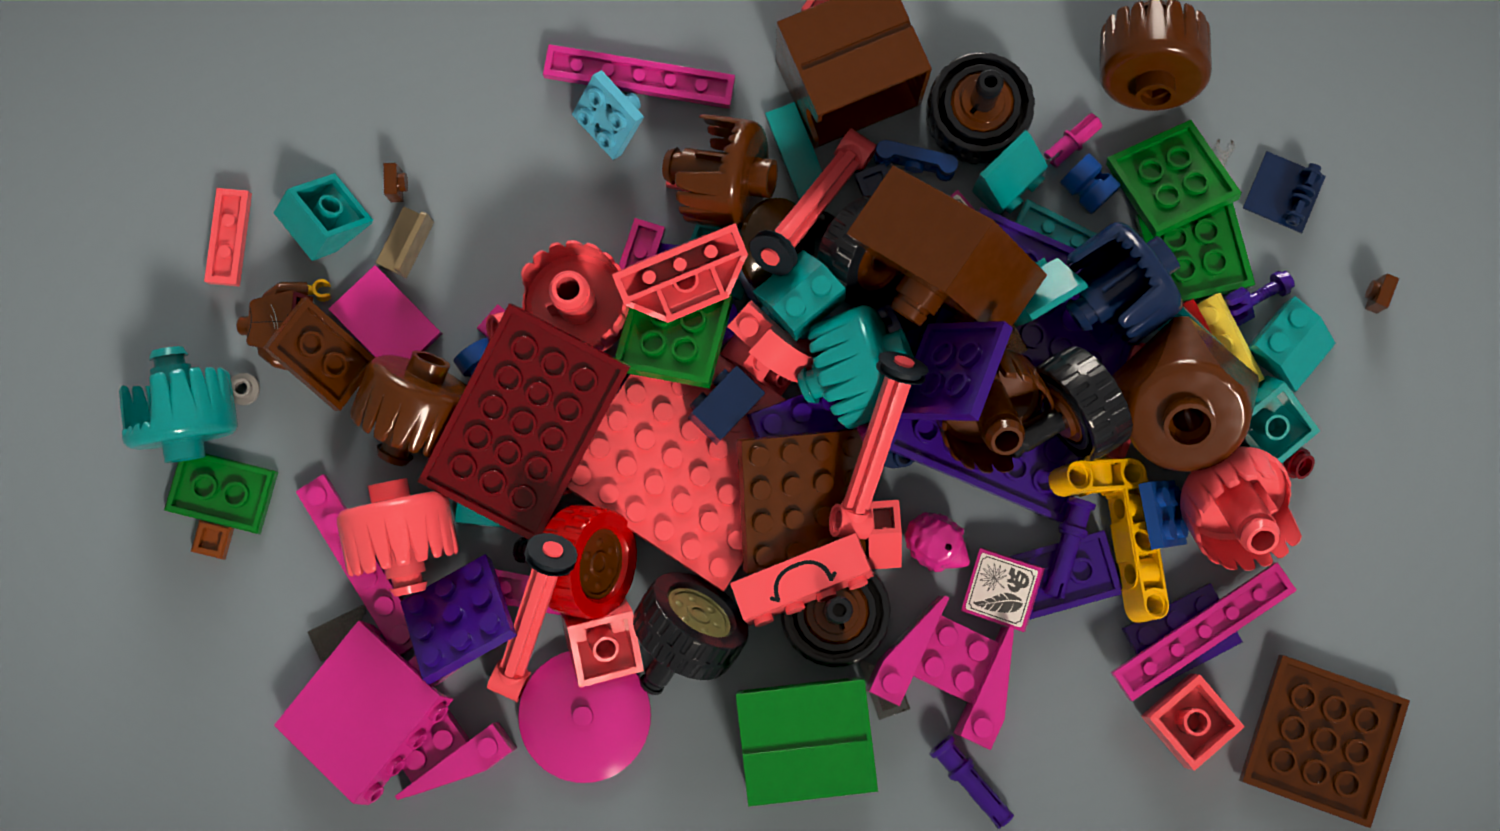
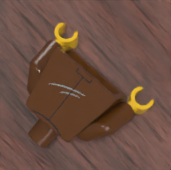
[236,279,331,370]

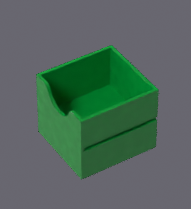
[736,677,878,807]

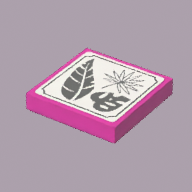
[961,548,1045,632]

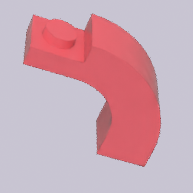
[727,300,827,383]

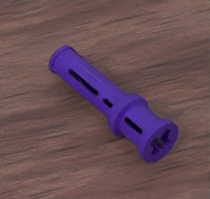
[1044,497,1096,599]
[929,735,1014,829]

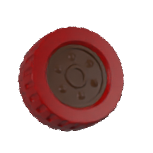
[513,505,637,619]

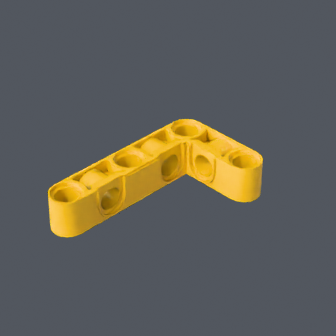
[1048,458,1169,623]

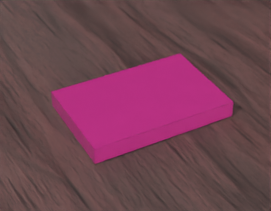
[329,265,442,358]

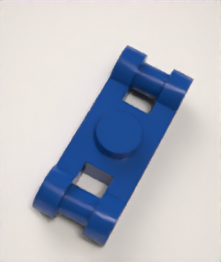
[874,140,958,182]

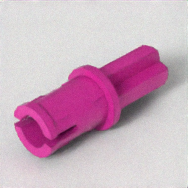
[1044,113,1103,168]

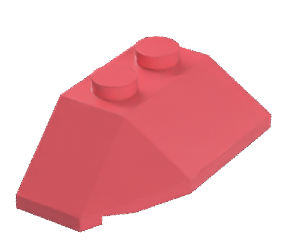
[612,223,748,323]

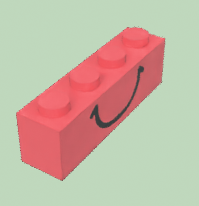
[730,533,874,627]

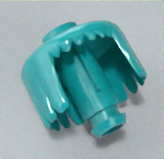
[797,305,914,429]
[119,346,238,463]

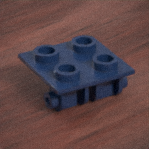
[1243,151,1326,234]

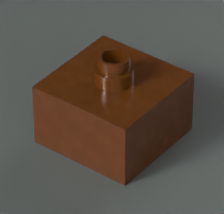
[846,165,1047,327]

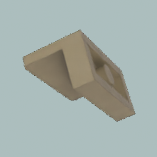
[376,206,434,279]

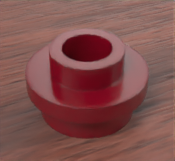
[1283,447,1315,479]

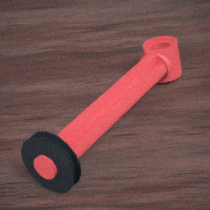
[749,128,877,276]
[829,351,929,540]
[487,533,578,702]

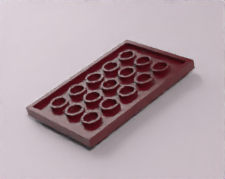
[417,303,631,540]

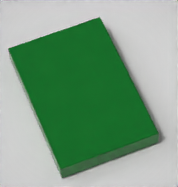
[164,453,278,535]

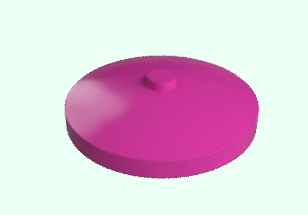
[518,651,651,783]

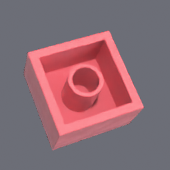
[1141,673,1245,771]

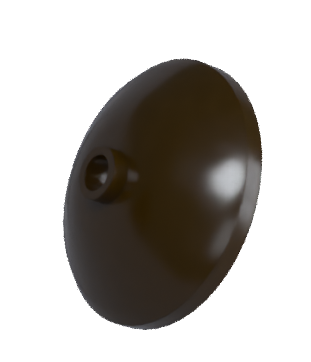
[740,198,814,289]

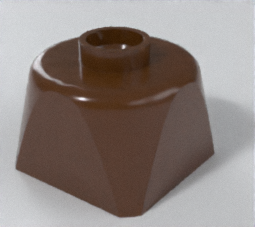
[1112,316,1259,472]

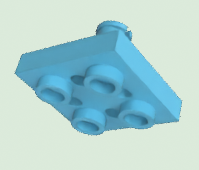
[572,70,644,160]

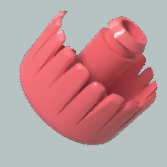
[521,240,629,351]
[1180,446,1302,571]
[337,478,459,597]

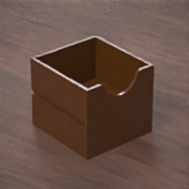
[776,0,932,149]

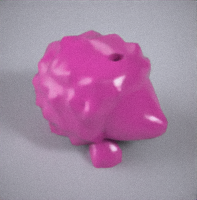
[904,512,970,572]

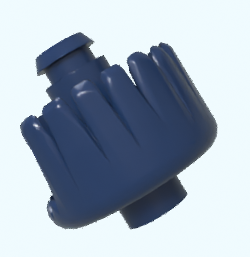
[1065,222,1183,345]

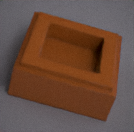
[191,520,234,560]

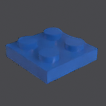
[1138,480,1189,550]

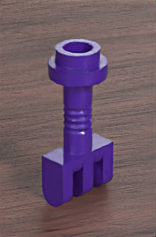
[1226,271,1295,326]

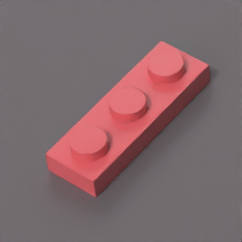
[204,188,252,287]

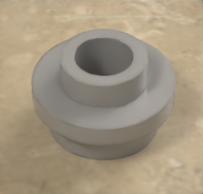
[231,373,260,405]

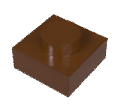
[383,163,408,203]
[1365,273,1399,314]

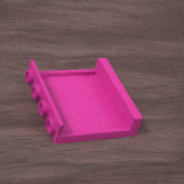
[274,620,454,805]

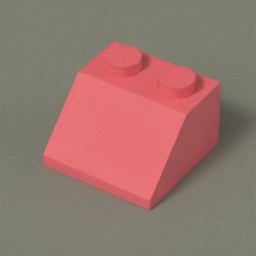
[561,598,644,688]

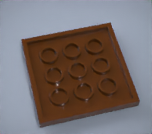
[737,428,868,574]
[1239,655,1410,828]

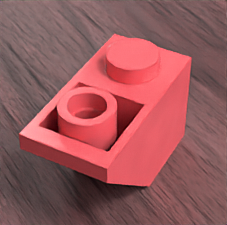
[720,334,792,396]
[867,500,902,570]

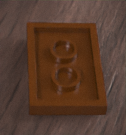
[262,297,375,411]

